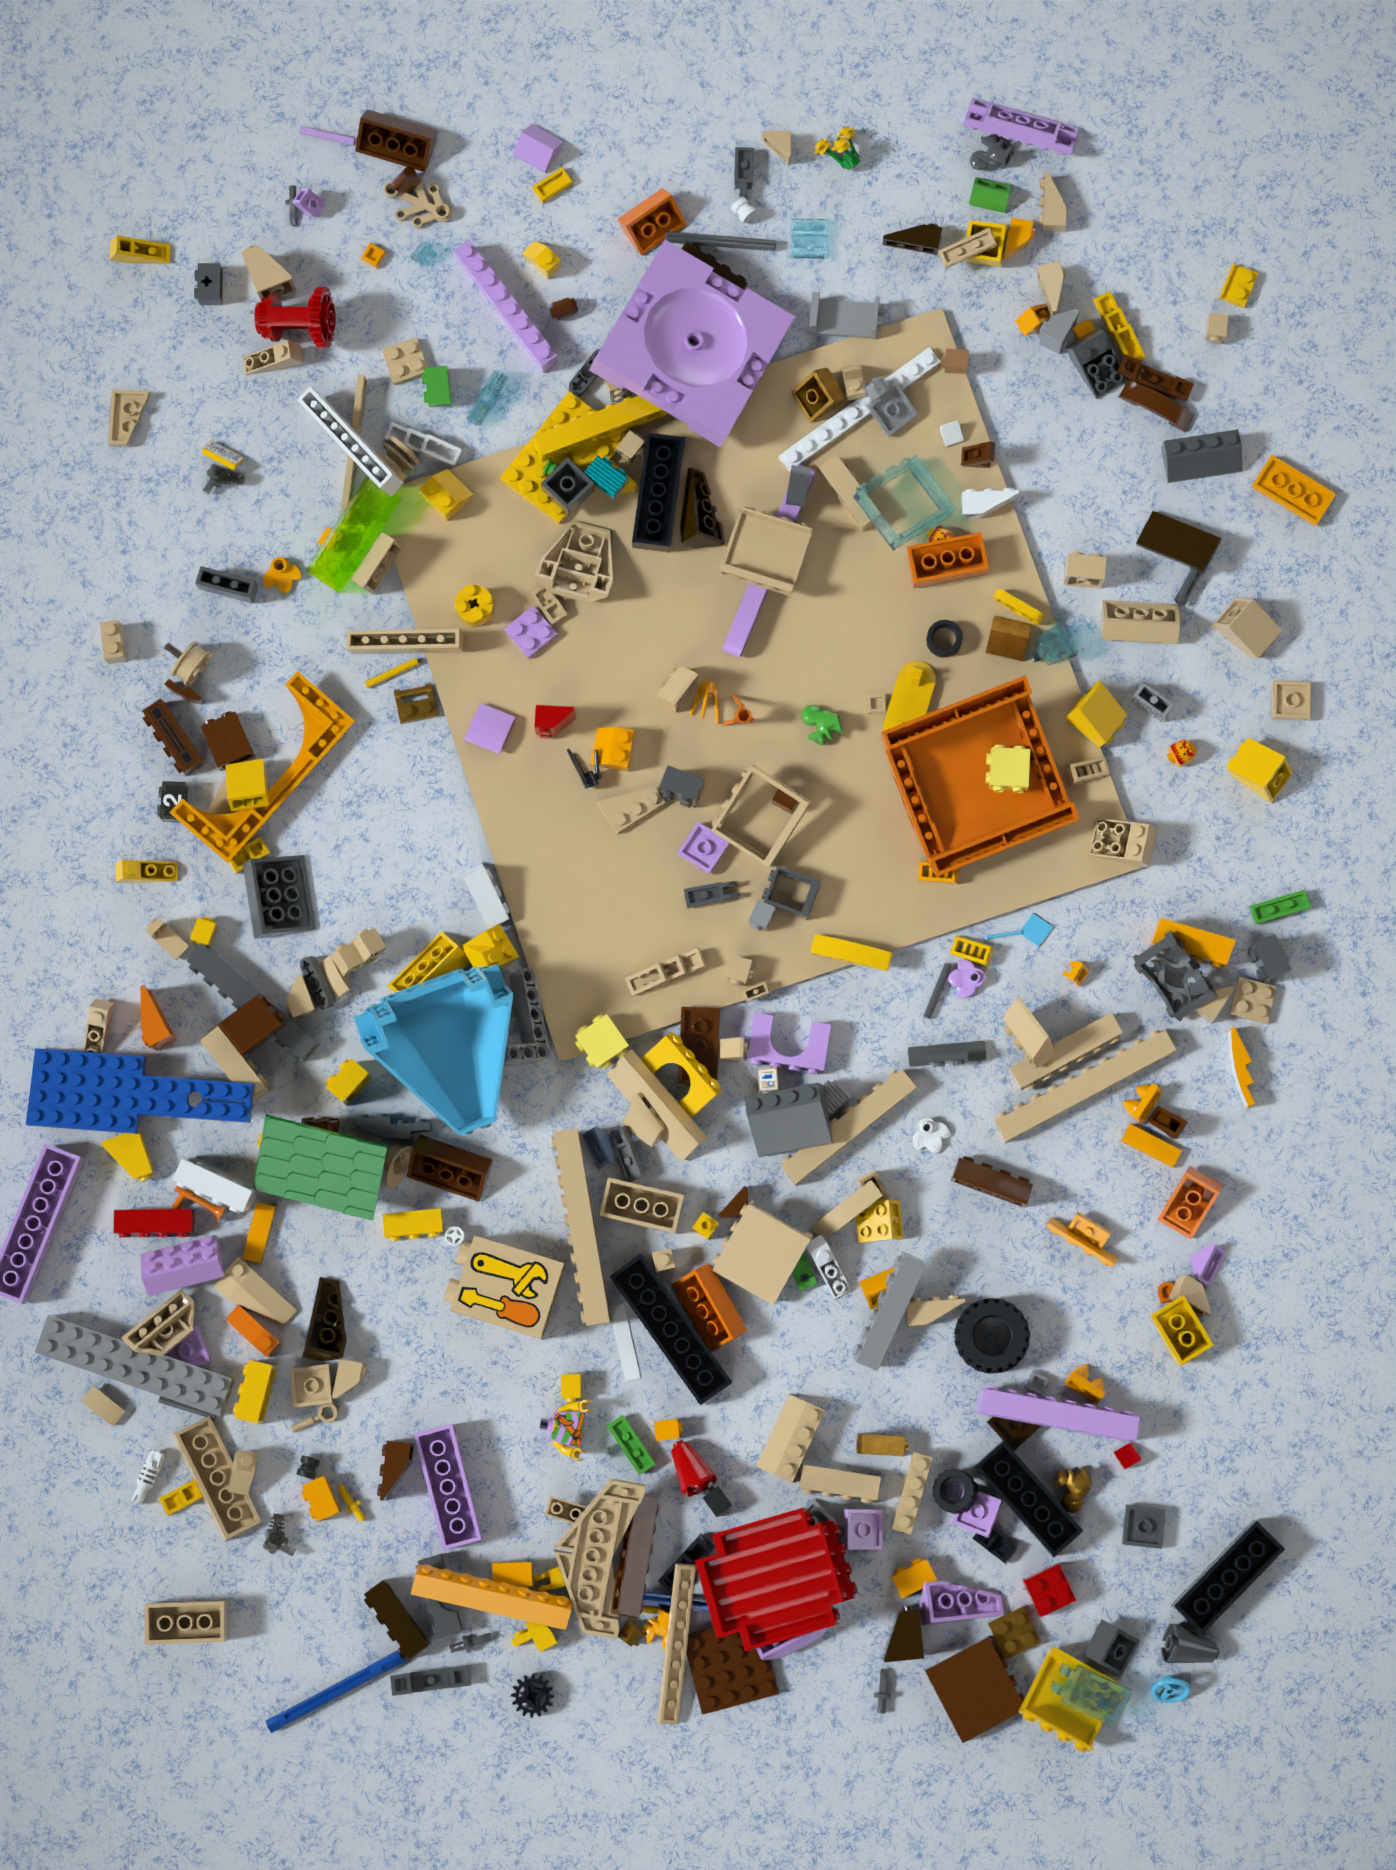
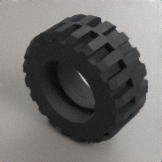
[954,1298,1030,1374]

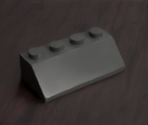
[1161,429,1242,483]

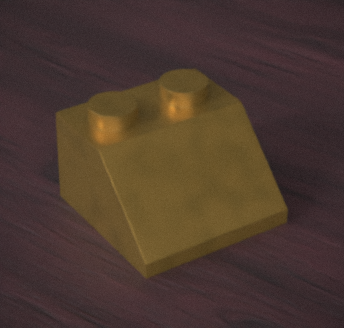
[791,368,847,423]

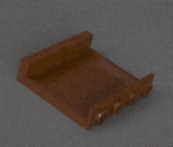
[924,1636,1025,1743]

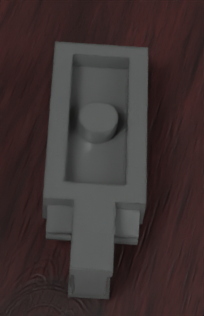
[734,147,754,199]

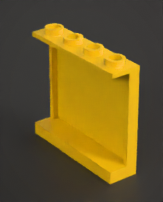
[1018,1647,1123,1753]

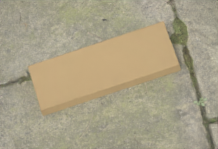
[606,1050,708,1162]
[172,1416,262,1542]

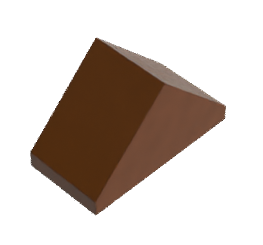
[719,1186,748,1218]

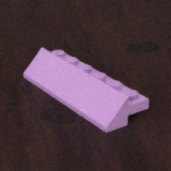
[963,97,1080,155]

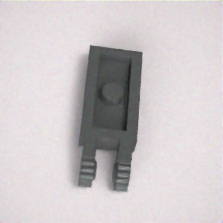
[684,881,740,909]
[610,1125,646,1182]

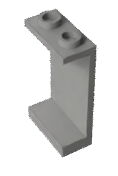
[809,292,883,339]

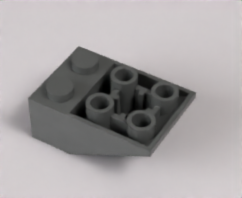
[1065,329,1128,399]

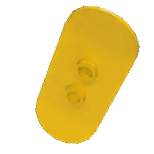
[882,661,936,731]

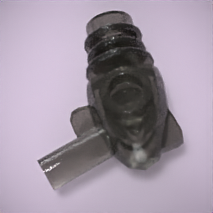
[202,463,245,495]
[263,1513,296,1557]

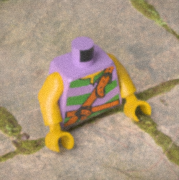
[540,1400,593,1462]

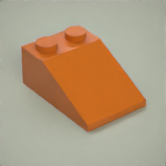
[140,985,177,1051]
[1157,1166,1223,1239]

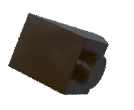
[882,223,942,255]

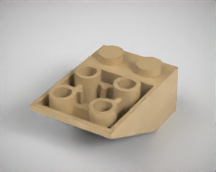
[1088,818,1157,867]

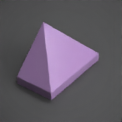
[1190,1244,1226,1287]

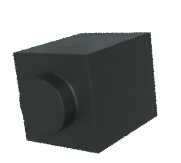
[703,1485,732,1517]

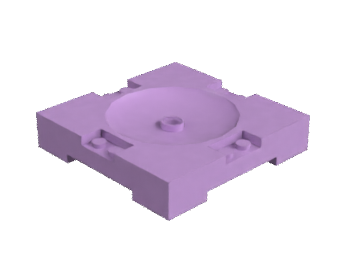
[589,240,795,447]

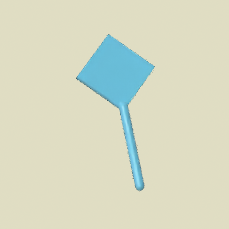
[985,913,1053,947]

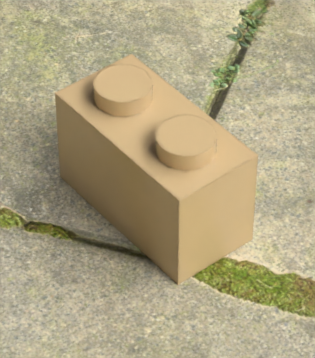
[99,620,127,664]

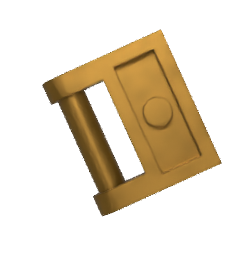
[394,683,438,724]

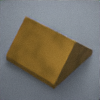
[985,616,1031,662]

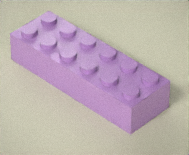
[414,1424,483,1550]

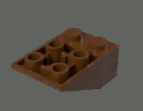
[377,1441,414,1501]

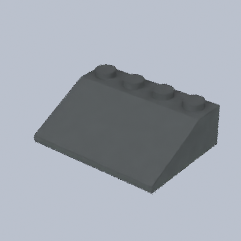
[243,855,316,939]
[744,1082,833,1157]

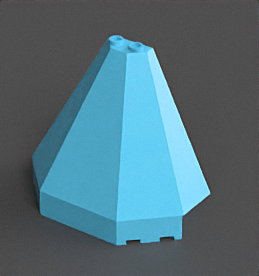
[354,964,513,1136]

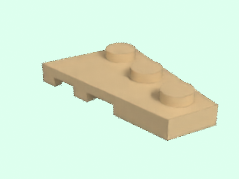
[108,390,150,447]

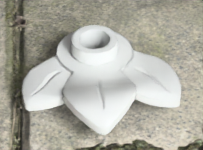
[913,1117,951,1154]

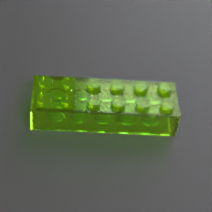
[305,476,402,593]

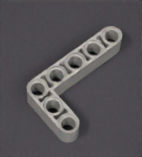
[503,968,550,1066]

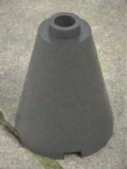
[1161,1623,1219,1663]

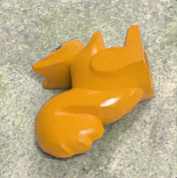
[643,1607,670,1650]

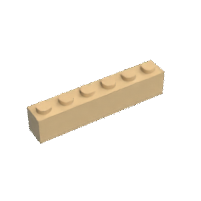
[347,629,464,654]
[1009,1012,1123,1091]

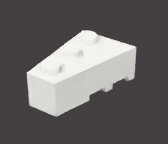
[461,863,510,929]

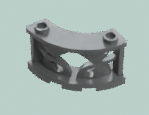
[1133,931,1218,1021]

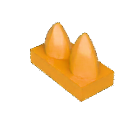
[1123,1083,1163,1125]
[1064,1364,1106,1405]

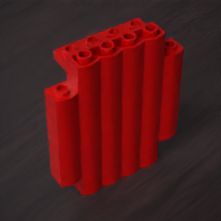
[695,1507,858,1651]

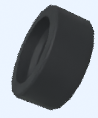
[926,620,963,658]

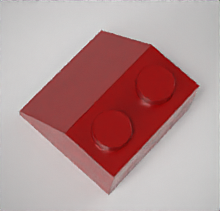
[534,705,576,739]

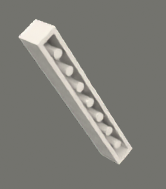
[298,386,404,496]

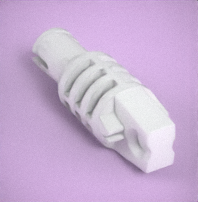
[131,1450,165,1505]

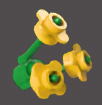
[814,126,861,170]

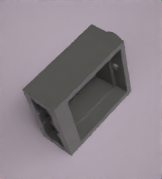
[762,866,821,920]

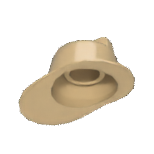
[384,1144,413,1188]

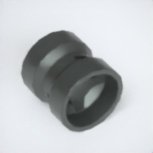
[296,1455,320,1480]

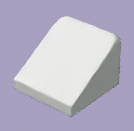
[939,420,964,447]

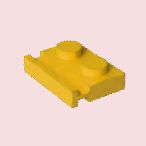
[1219,263,1258,309]

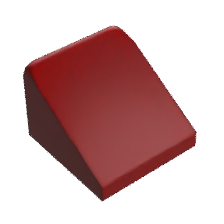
[1113,1442,1142,1470]

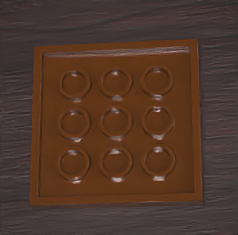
[686,1627,779,1715]

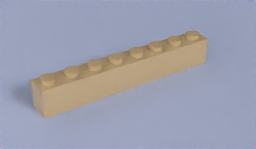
[781,1069,917,1185]

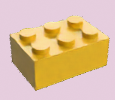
[233,1360,278,1424]

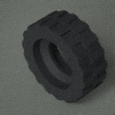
[932,1468,978,1514]

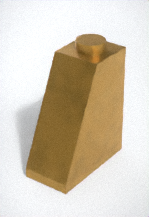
[856,1434,908,1456]

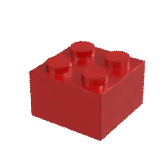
[1022,1563,1077,1617]

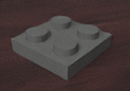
[1122,1504,1166,1549]

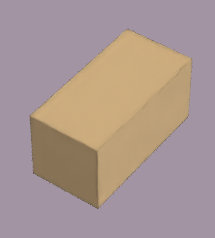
[742,982,769,1003]

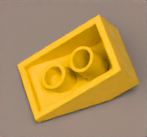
[1150,1295,1214,1366]

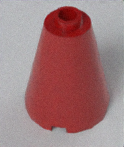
[671,1440,718,1498]

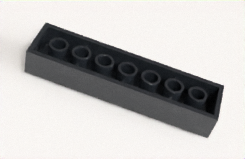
[609,1254,733,1406]

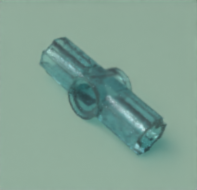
[466,370,508,426]

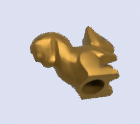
[1053,1466,1093,1513]

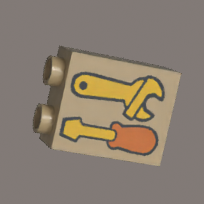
[444,1235,566,1340]

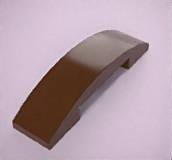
[1117,354,1194,401]
[1119,381,1194,432]

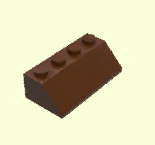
[355,109,437,172]
[406,1135,493,1202]
[950,1156,1033,1208]

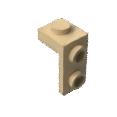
[146,918,189,960]

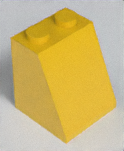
[1065,680,1127,748]
[1226,737,1293,803]

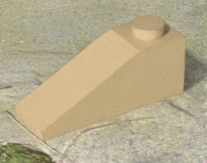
[1037,261,1066,316]

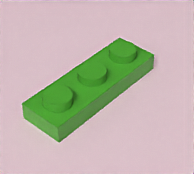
[1249,890,1311,925]
[607,1415,655,1475]

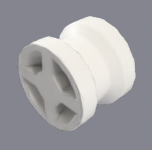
[445,1226,465,1247]

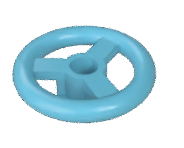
[1151,1675,1191,1703]

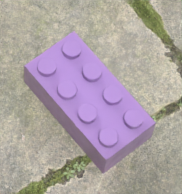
[140,1235,224,1296]

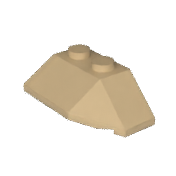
[121,1289,194,1356]

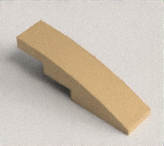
[625,948,707,996]
[811,1180,883,1240]

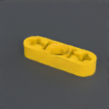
[992,589,1045,625]

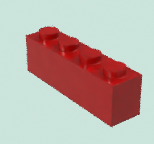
[113,1209,195,1238]

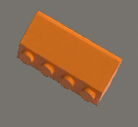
[907,532,989,588]
[671,1262,748,1352]

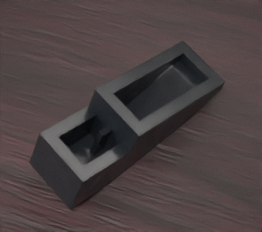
[658,1533,715,1594]

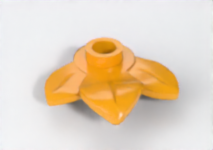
[264,557,301,594]

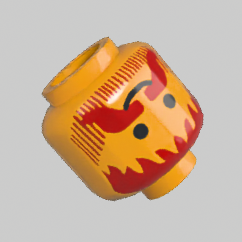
[926,525,954,542]
[1167,739,1197,767]

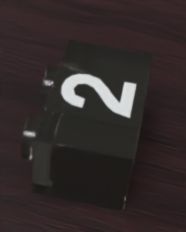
[157,781,188,823]

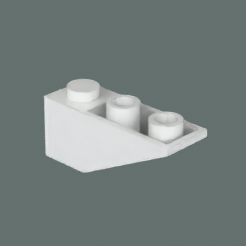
[961,488,1019,519]
[806,1235,851,1299]

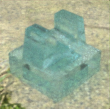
[411,242,437,266]

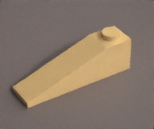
[214,1257,297,1325]

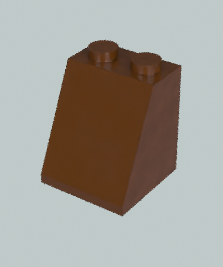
[217,994,286,1055]

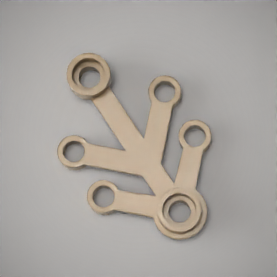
[384,177,452,229]

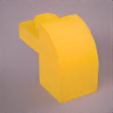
[511,1622,558,1652]

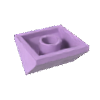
[513,124,564,173]

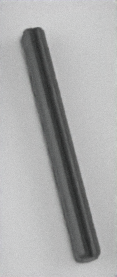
[665,231,776,251]

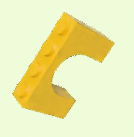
[641,1032,722,1119]

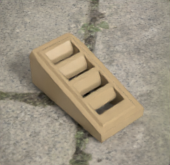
[1066,756,1110,786]

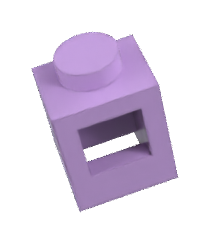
[292,188,324,217]

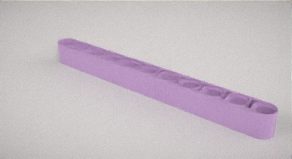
[722,464,816,658]

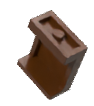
[200,711,255,771]

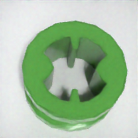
[543,459,559,475]

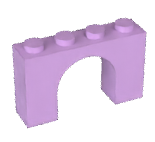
[747,1012,831,1075]

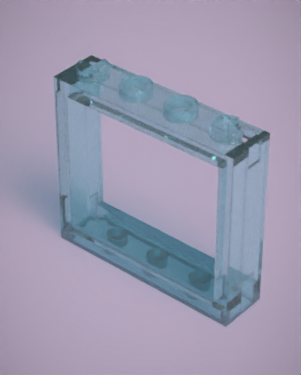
[853,455,956,551]

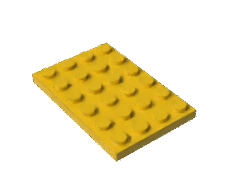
[500,391,626,524]

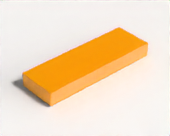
[1121,1124,1182,1168]
[242,1202,276,1264]

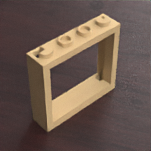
[711,765,812,868]

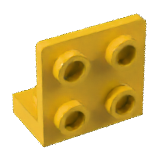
[856,1200,903,1243]

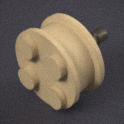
[164,641,212,687]

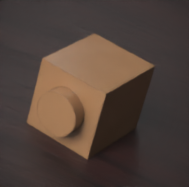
[941,349,969,374]

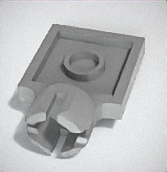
[864,376,918,437]

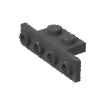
[908,1041,986,1067]

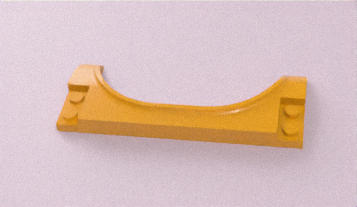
[170,671,355,864]

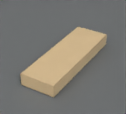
[938,228,997,269]

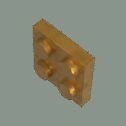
[988,1606,1041,1660]

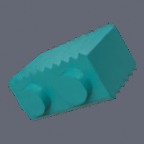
[584,456,628,500]

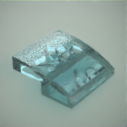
[790,219,828,259]

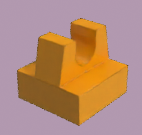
[1063,961,1090,987]

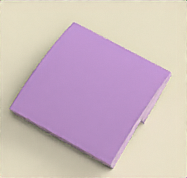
[464,703,515,754]

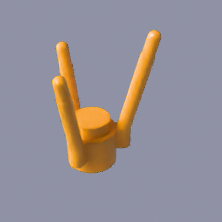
[689,680,719,724]

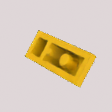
[109,235,171,264]

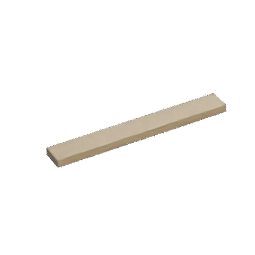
[340,374,367,525]
[657,1563,696,1724]

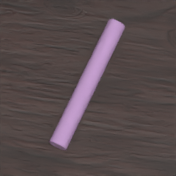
[300,126,355,145]

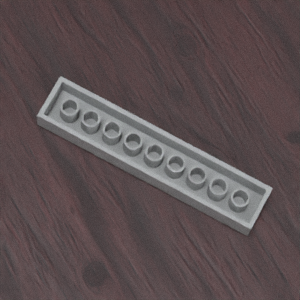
[35,1315,236,1416]

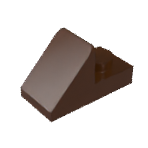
[961,441,995,468]
[1147,1106,1188,1139]

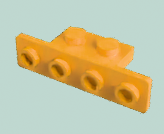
[1046,1212,1118,1267]

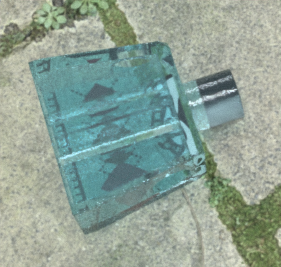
[1029,620,1079,665]

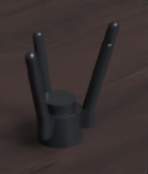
[567,749,601,789]

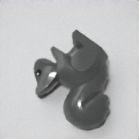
[970,134,1014,171]

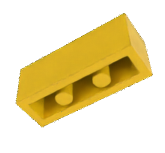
[382,1208,444,1241]

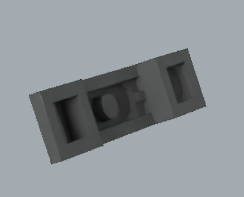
[390,1665,471,1696]

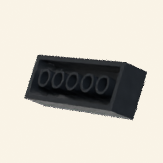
[632,432,685,553]
[973,1440,1083,1557]
[1171,1520,1285,1635]

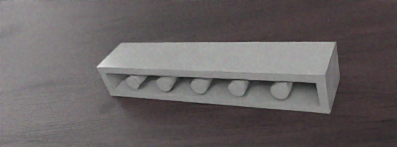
[853,1251,926,1371]

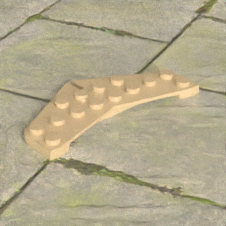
[554,1479,646,1639]

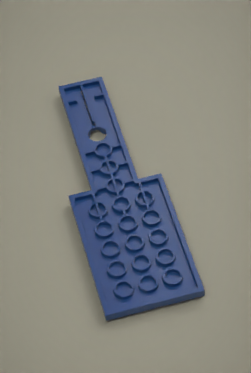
[26,1048,255,1134]

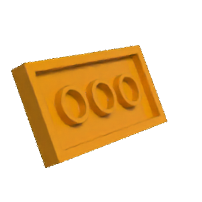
[1251,455,1336,527]

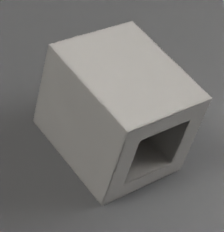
[748,899,776,932]

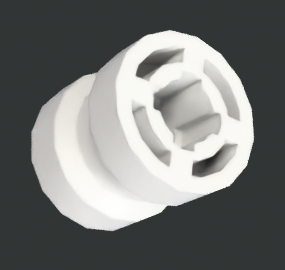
[731,197,757,223]

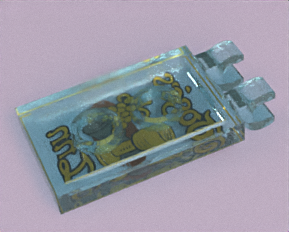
[1050,1663,1133,1728]

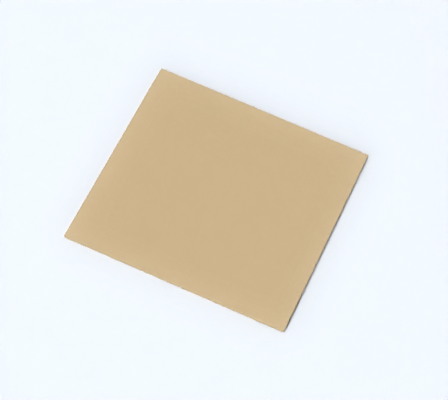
[373,308,1142,1061]

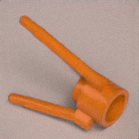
[722,695,754,726]

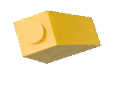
[101,1129,155,1182]

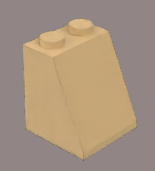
[241,245,297,300]
[1212,598,1282,658]

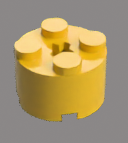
[455,584,494,627]

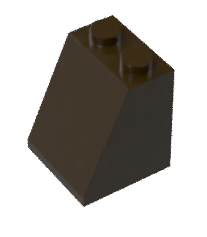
[882,1605,924,1663]

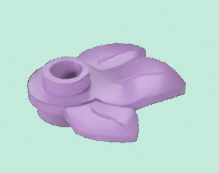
[947,960,985,998]

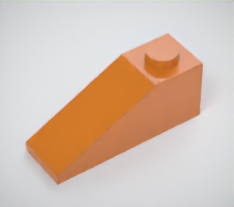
[226,1304,282,1358]

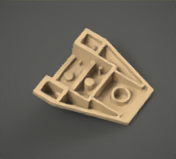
[534,520,613,603]

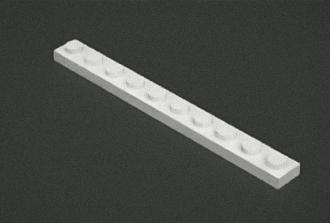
[779,347,941,472]

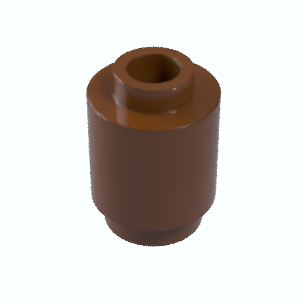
[549,297,578,321]

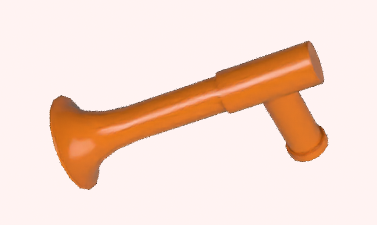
[172,1186,227,1222]

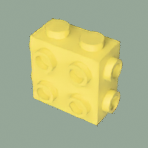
[985,745,1030,793]
[574,1014,629,1070]

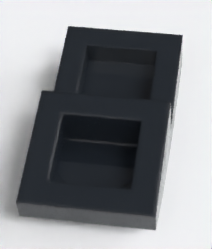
[972,1530,1018,1564]

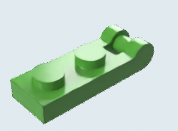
[792,1251,818,1292]

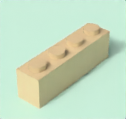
[818,454,882,532]
[891,1452,933,1535]
[799,1464,881,1504]

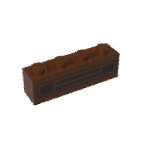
[142,698,205,776]

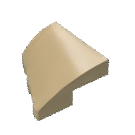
[622,1093,665,1147]

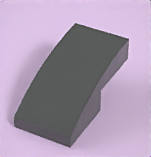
[786,465,810,507]

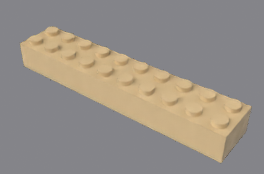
[551,1128,611,1327]

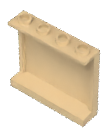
[719,506,812,597]
[712,1200,813,1305]

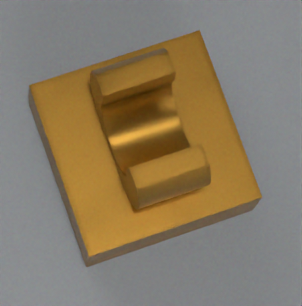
[618,1620,645,1647]

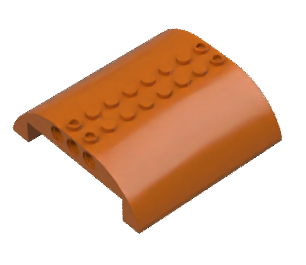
[881,675,1080,876]

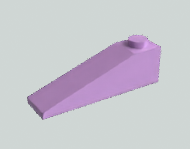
[919,1581,1004,1625]

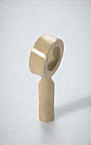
[291,1404,338,1433]

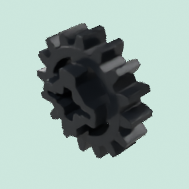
[511,1673,554,1718]

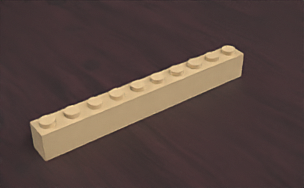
[994,1029,1176,1143]

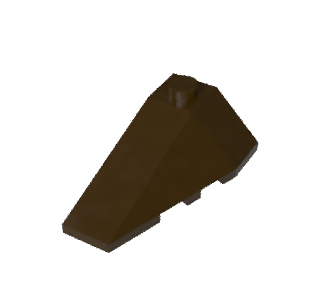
[680,467,725,548]
[302,1277,347,1361]

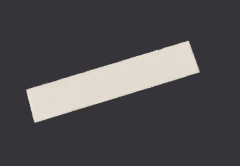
[609,1303,641,1381]

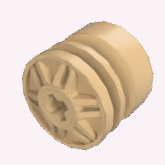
[376,436,420,481]

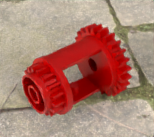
[254,287,336,349]

